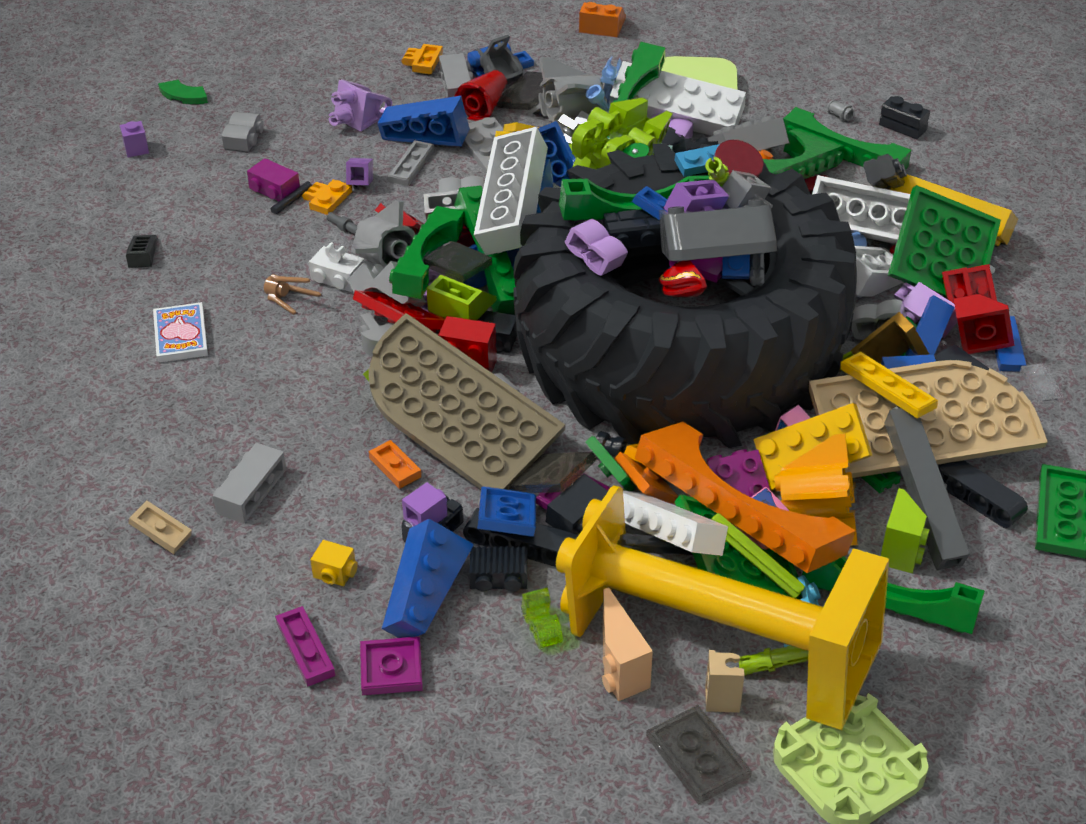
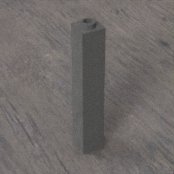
[884,406,970,570]

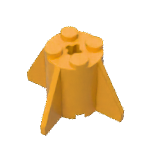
[774,433,858,546]

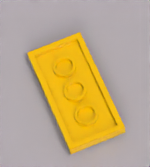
[754,403,873,491]

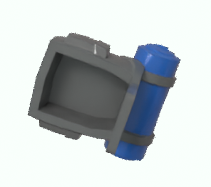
[467,35,523,85]

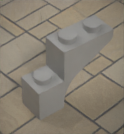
[347,261,426,307]

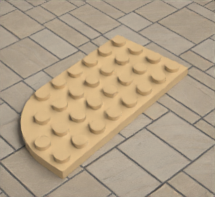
[809,360,1048,478]

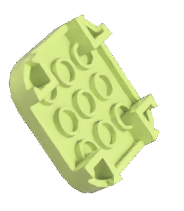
[661,56,738,90]
[773,693,928,824]

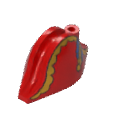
[660,260,707,298]

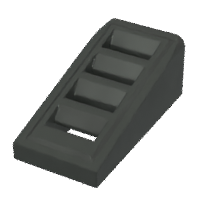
[126,235,157,268]

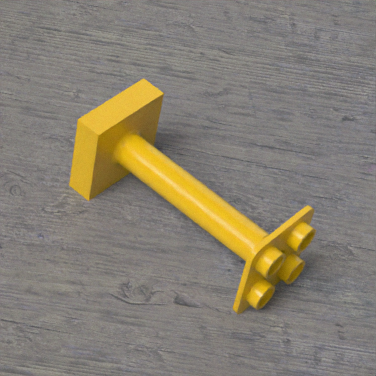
[556,485,889,730]

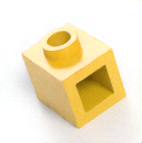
[310,540,358,587]

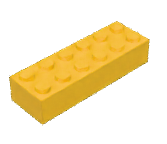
[891,174,1018,246]

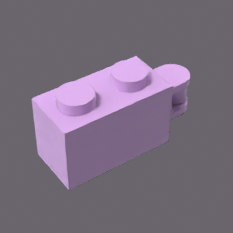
[894,282,957,338]

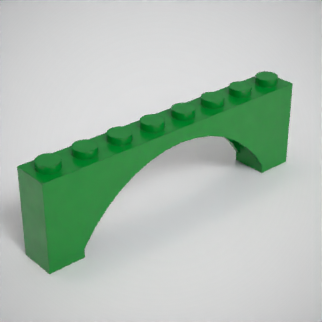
[763,128,844,179]

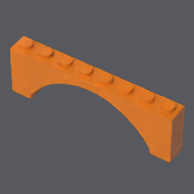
[635,422,856,573]

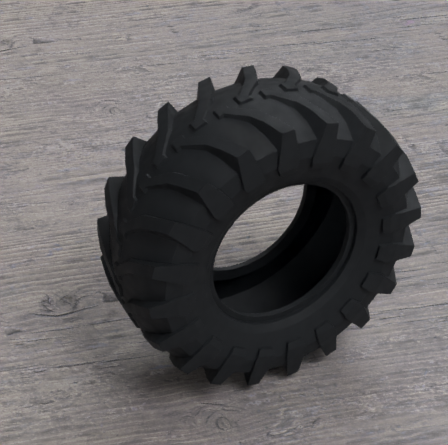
[513,143,857,448]

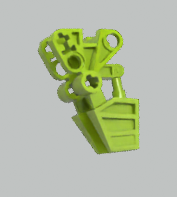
[572,98,673,169]

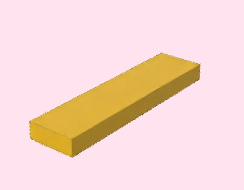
[841,352,938,418]

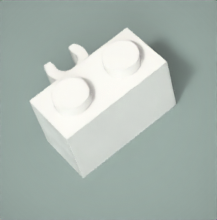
[309,242,364,292]

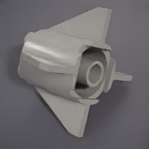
[530,57,607,134]
[351,200,443,268]

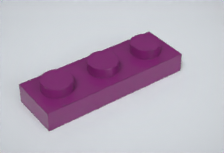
[275,606,336,687]

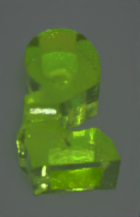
[521,587,563,649]

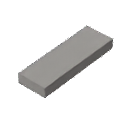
[388,140,434,186]

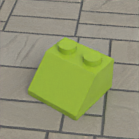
[881,488,929,574]

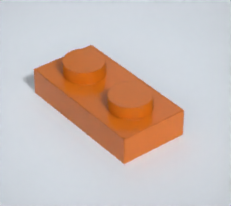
[369,440,422,489]

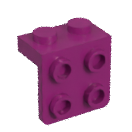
[706,449,770,497]

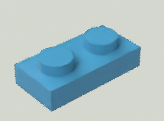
[675,144,720,177]

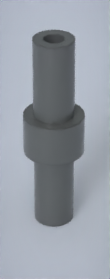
[327,212,357,234]

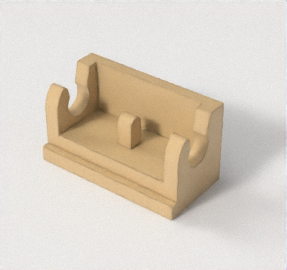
[705,650,744,713]

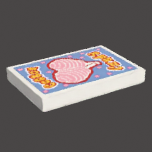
[153,302,208,363]

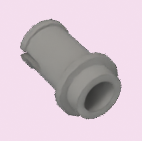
[827,100,855,121]

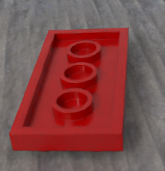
[353,290,445,333]

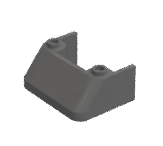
[659,199,777,261]

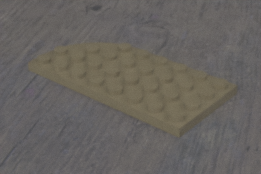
[369,313,565,490]

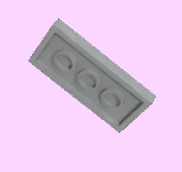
[463,117,503,173]

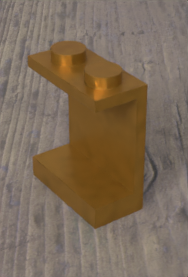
[850,312,929,364]

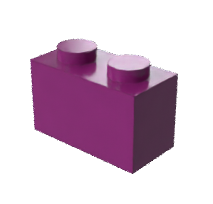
[247,158,300,201]

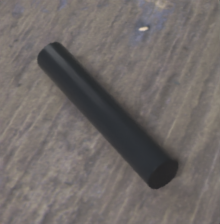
[270,181,312,215]

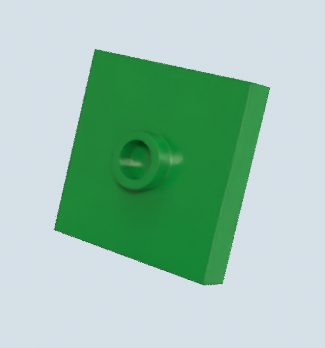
[585,436,636,491]

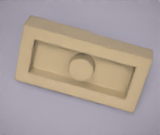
[129,501,192,554]

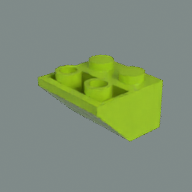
[427,275,497,321]

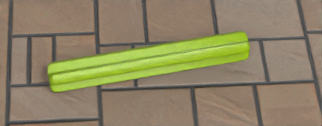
[711,513,805,598]

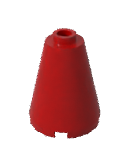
[454,70,507,121]

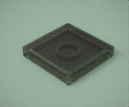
[423,241,492,283]

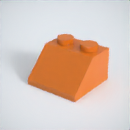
[579,2,626,37]

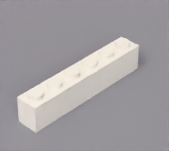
[623,490,728,556]

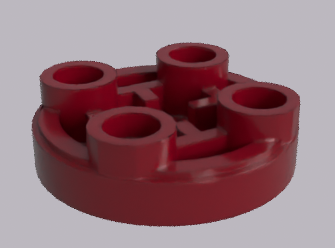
[712,140,764,177]

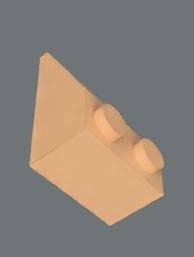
[602,588,653,701]

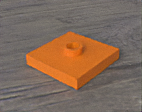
[614,452,678,505]

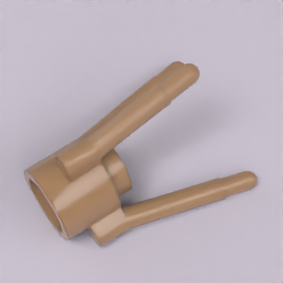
[264,274,321,315]

